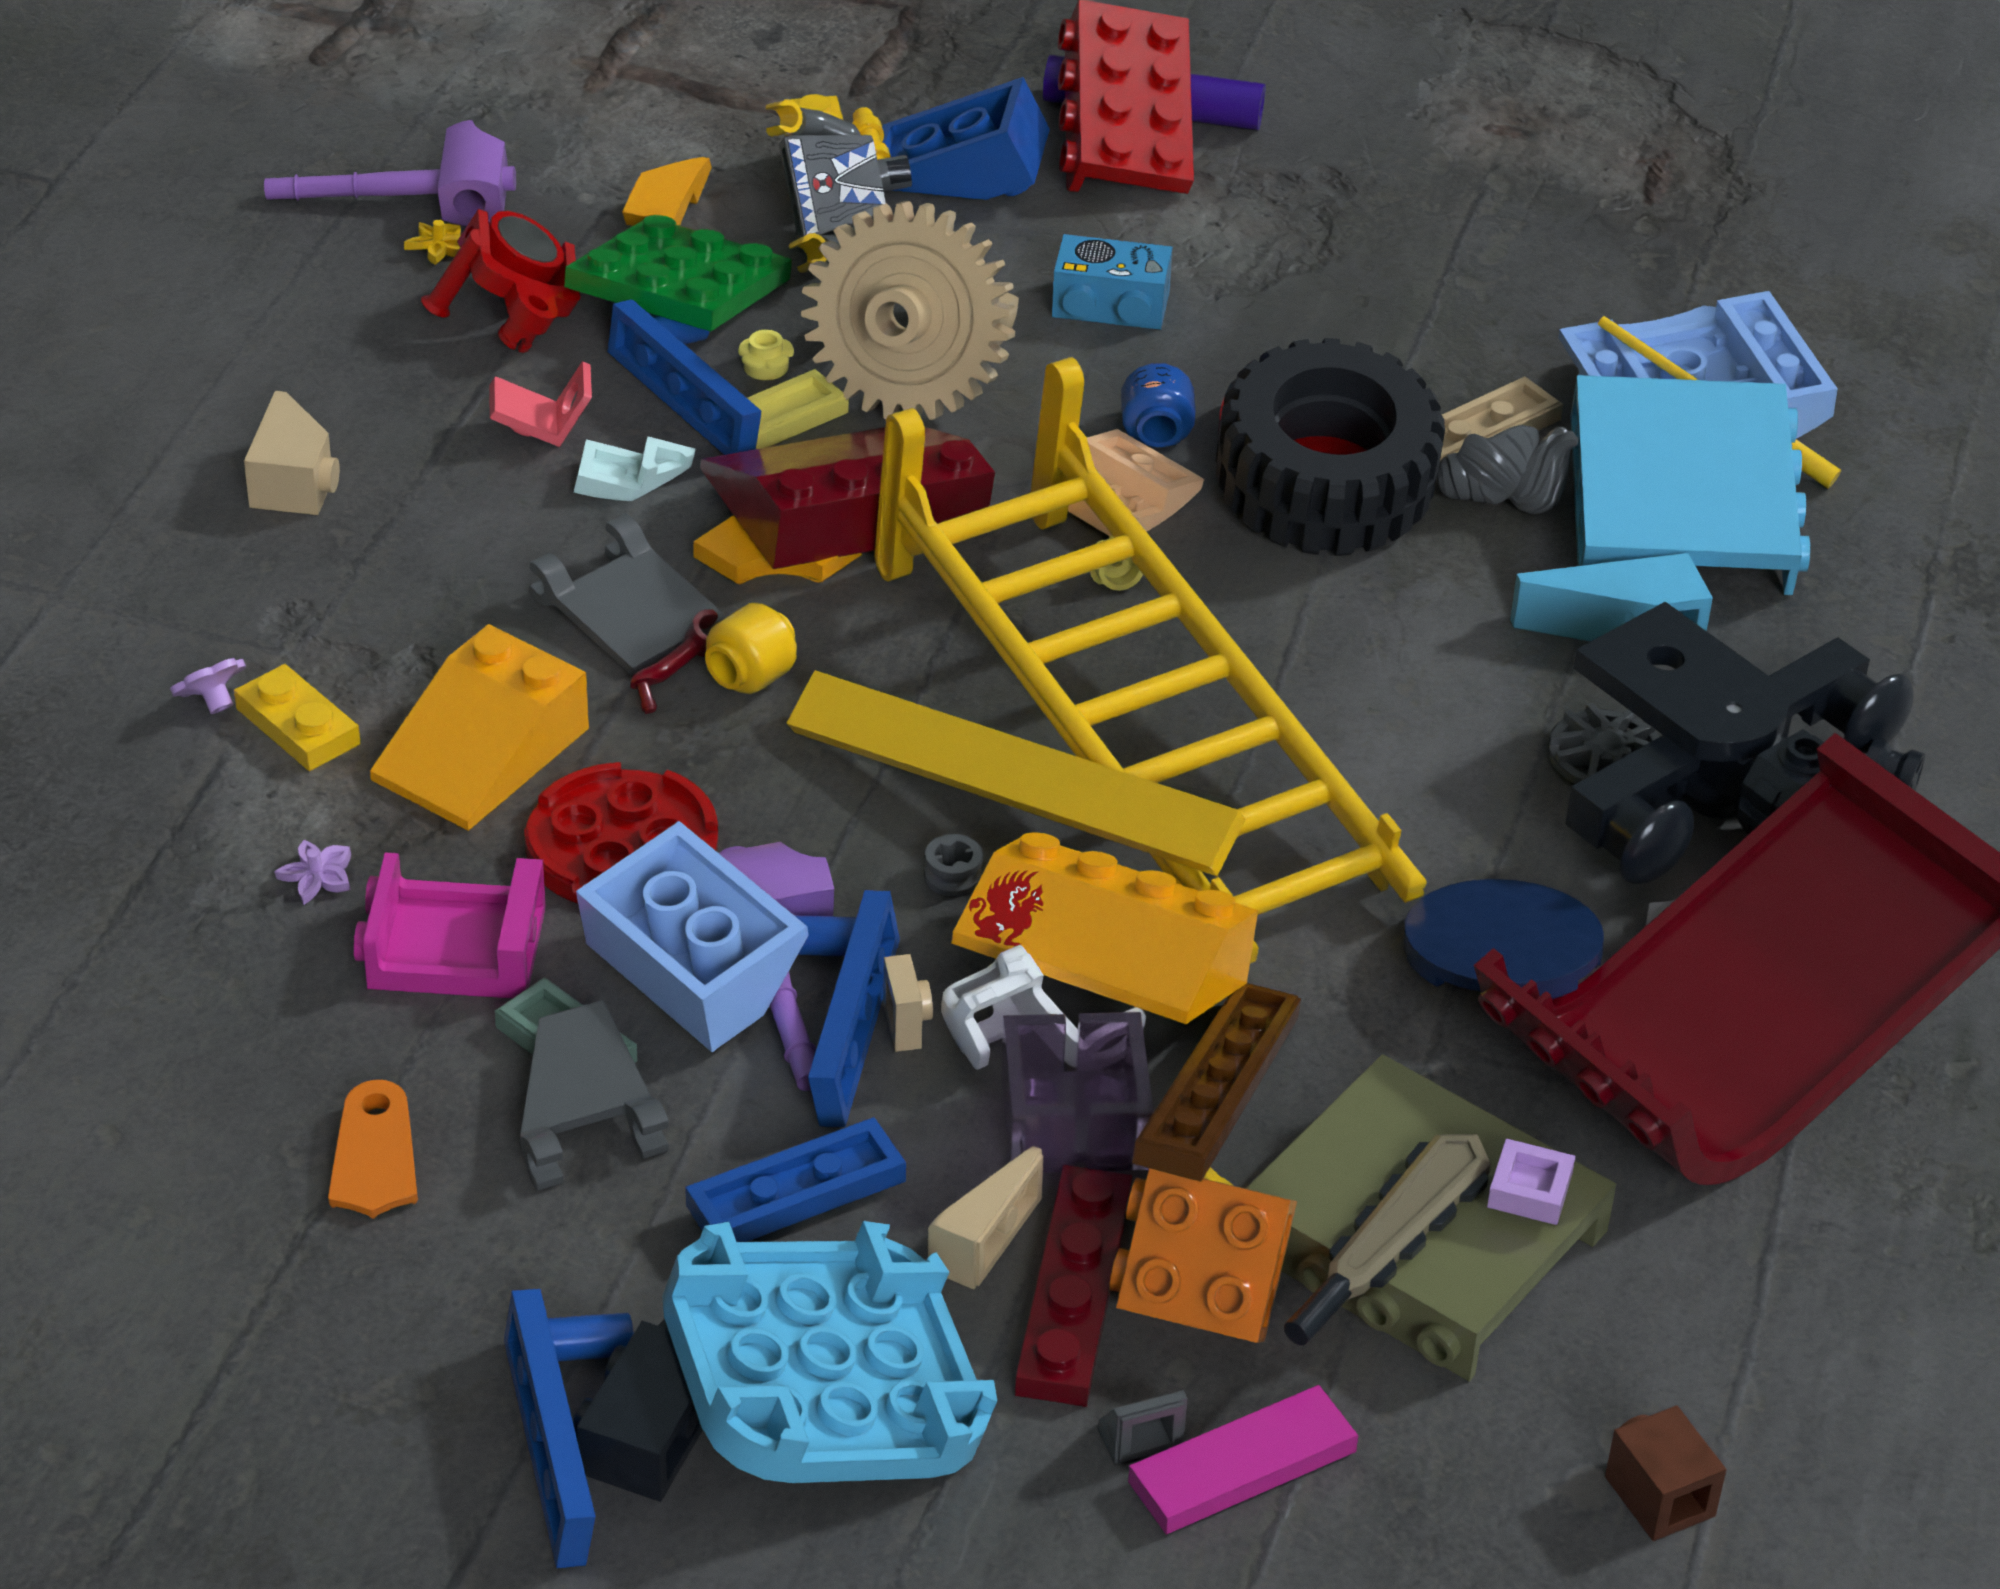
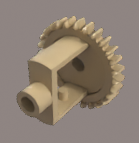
[801,201,1019,420]

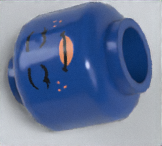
[1121,363,1196,447]

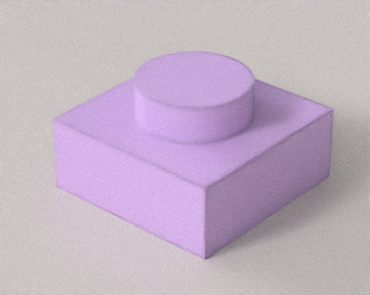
[1487,1139,1576,1225]

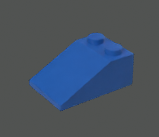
[882,77,1050,200]

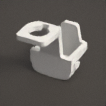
[941,945,1146,1070]

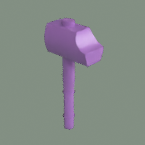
[264,120,516,226]
[719,842,834,1091]

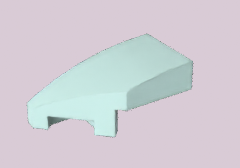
[573,436,696,501]

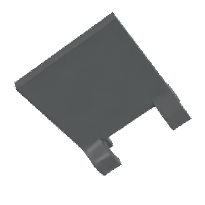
[529,513,727,676]

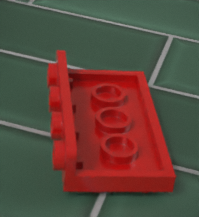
[1058,0,1194,194]

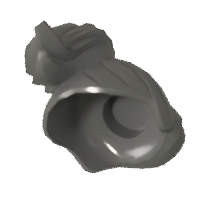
[1437,425,1579,514]

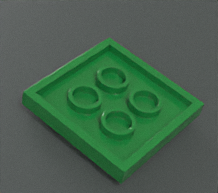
[564,215,792,332]

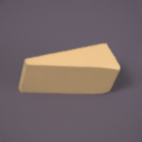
[928,1146,1043,1289]

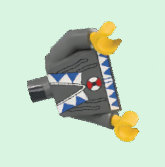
[766,100,912,273]

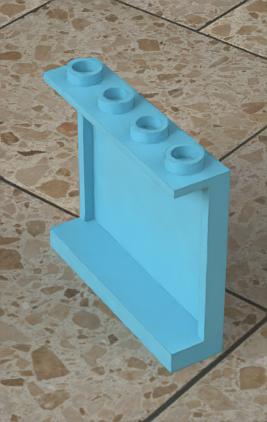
[1570,375,1810,595]

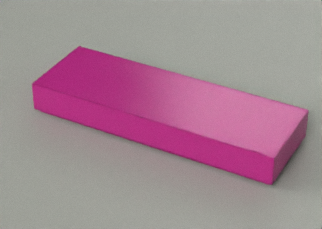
[1128,1385,1359,1535]

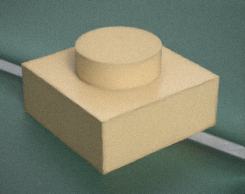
[883,954,933,1052]

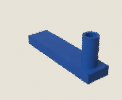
[607,299,762,455]
[794,890,900,1127]
[504,1289,634,1568]

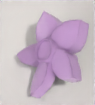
[274,840,351,905]

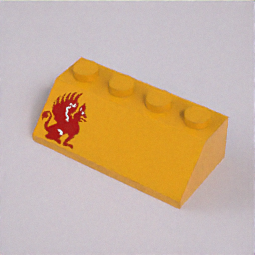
[951,832,1258,1024]

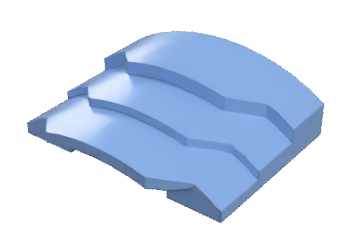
[1559,291,1838,438]

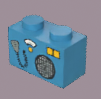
[1052,234,1173,330]

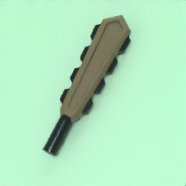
[1284,1134,1491,1346]

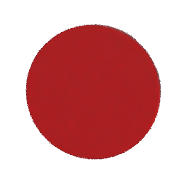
[524,762,718,904]

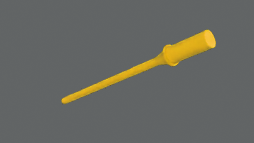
[1598,316,1842,489]

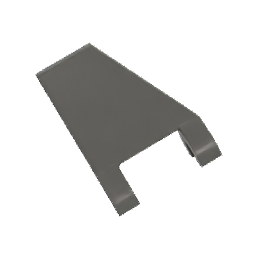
[520,1000,669,1191]

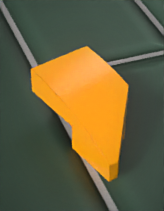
[622,157,712,226]

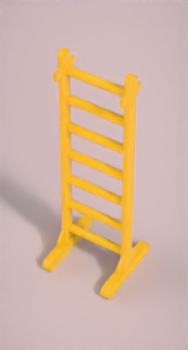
[875,357,1427,964]

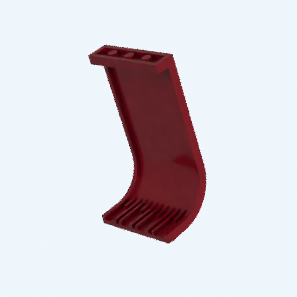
[1474,733,2000,1185]

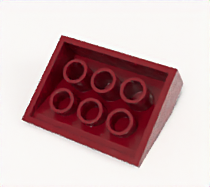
[700,427,995,569]

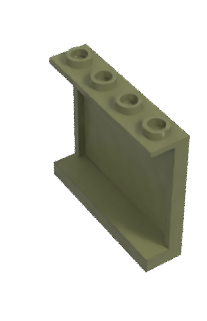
[1246,1054,1616,1382]

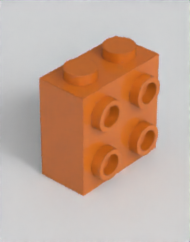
[1110,1168,1297,1343]

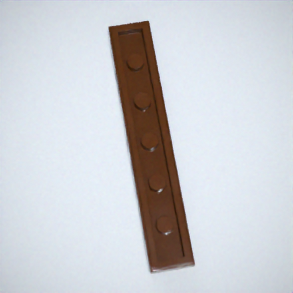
[1132,983,1302,1182]

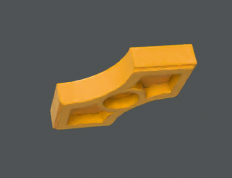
[693,515,862,585]

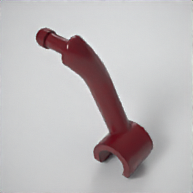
[630,609,718,714]

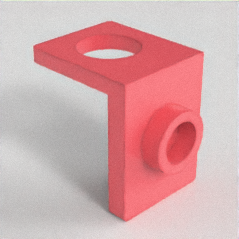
[489,361,592,447]

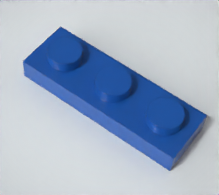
[685,1117,906,1242]

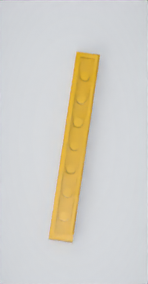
[786,670,1246,876]

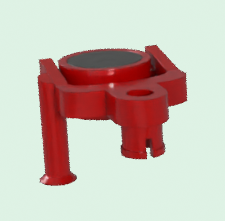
[421,209,581,353]

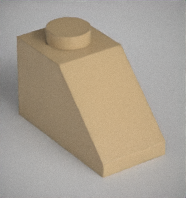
[244,391,340,515]

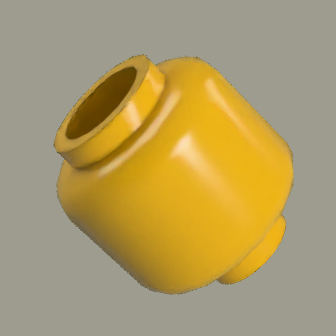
[705,603,797,694]

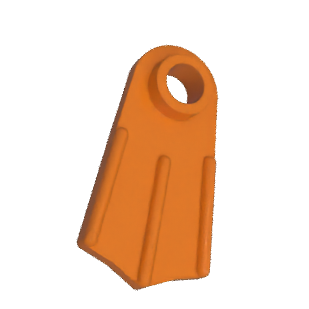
[328,1080,418,1219]

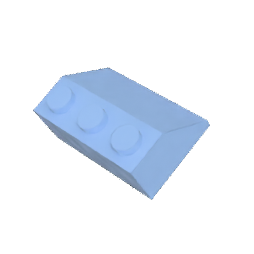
[576,821,809,1052]

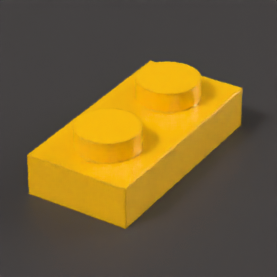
[234,664,361,771]

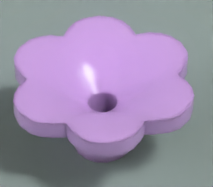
[170,658,246,714]

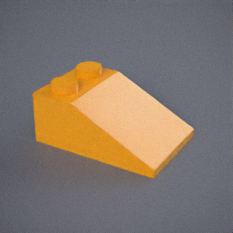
[370,624,589,831]

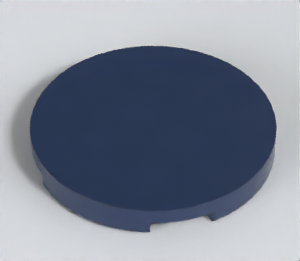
[1404,879,1604,999]

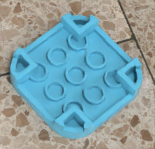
[662,1221,997,1483]

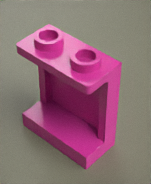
[354,852,546,999]

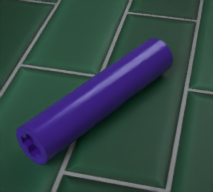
[1043,54,1266,131]

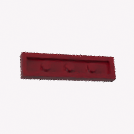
[1015,1165,1132,1407]

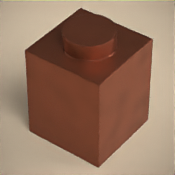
[1605,1405,1727,1541]

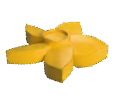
[404,220,461,265]

